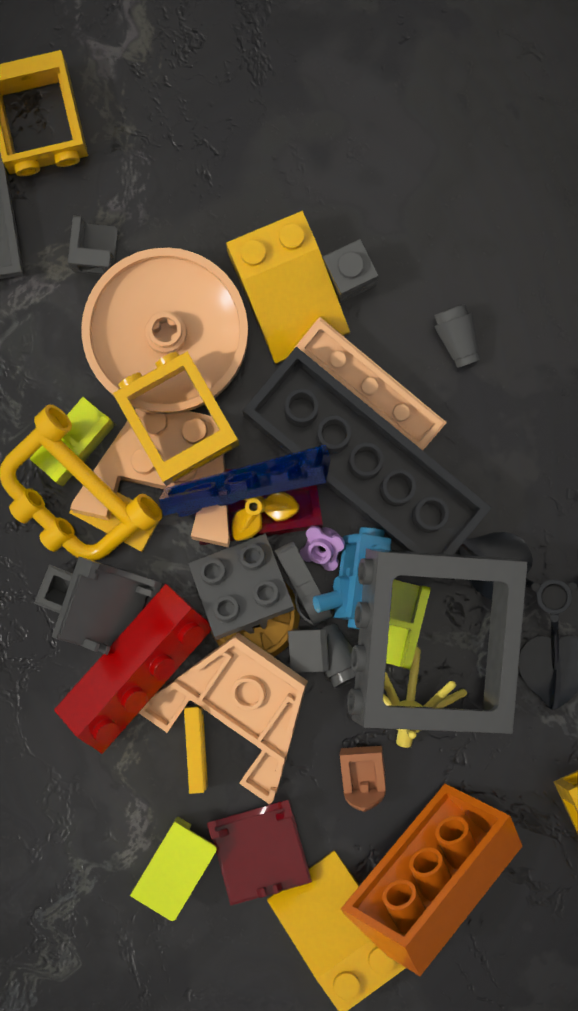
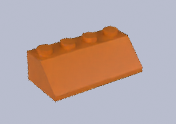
[341,784,523,976]

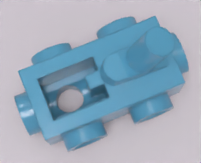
[313,527,392,629]

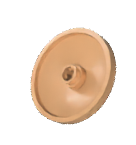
[81,248,248,414]

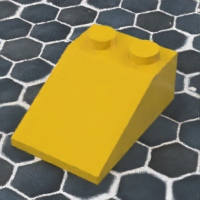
[226,211,350,365]
[267,850,406,1011]

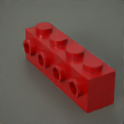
[54,584,211,754]

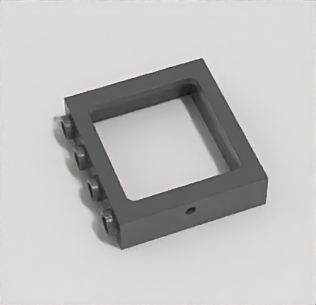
[347,548,527,734]

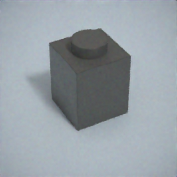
[323,239,378,303]

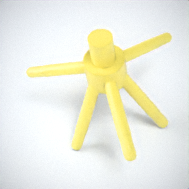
[383,647,467,748]

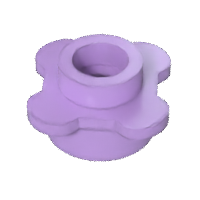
[300,526,345,571]

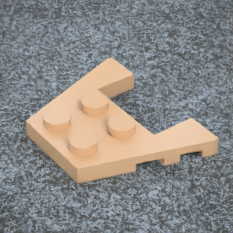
[70,409,230,548]
[139,633,308,805]

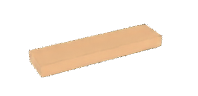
[294,317,447,450]

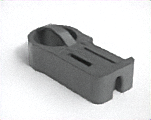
[274,541,333,627]

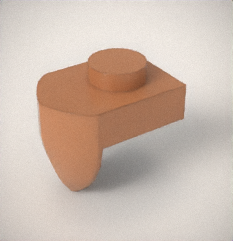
[340,746,386,812]

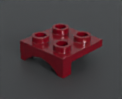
[207,800,312,906]

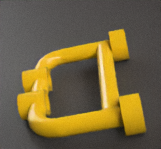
[0,404,162,561]

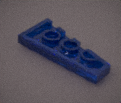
[159,445,331,517]

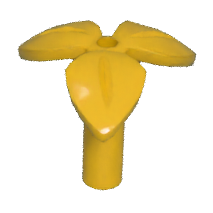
[231,468,299,541]

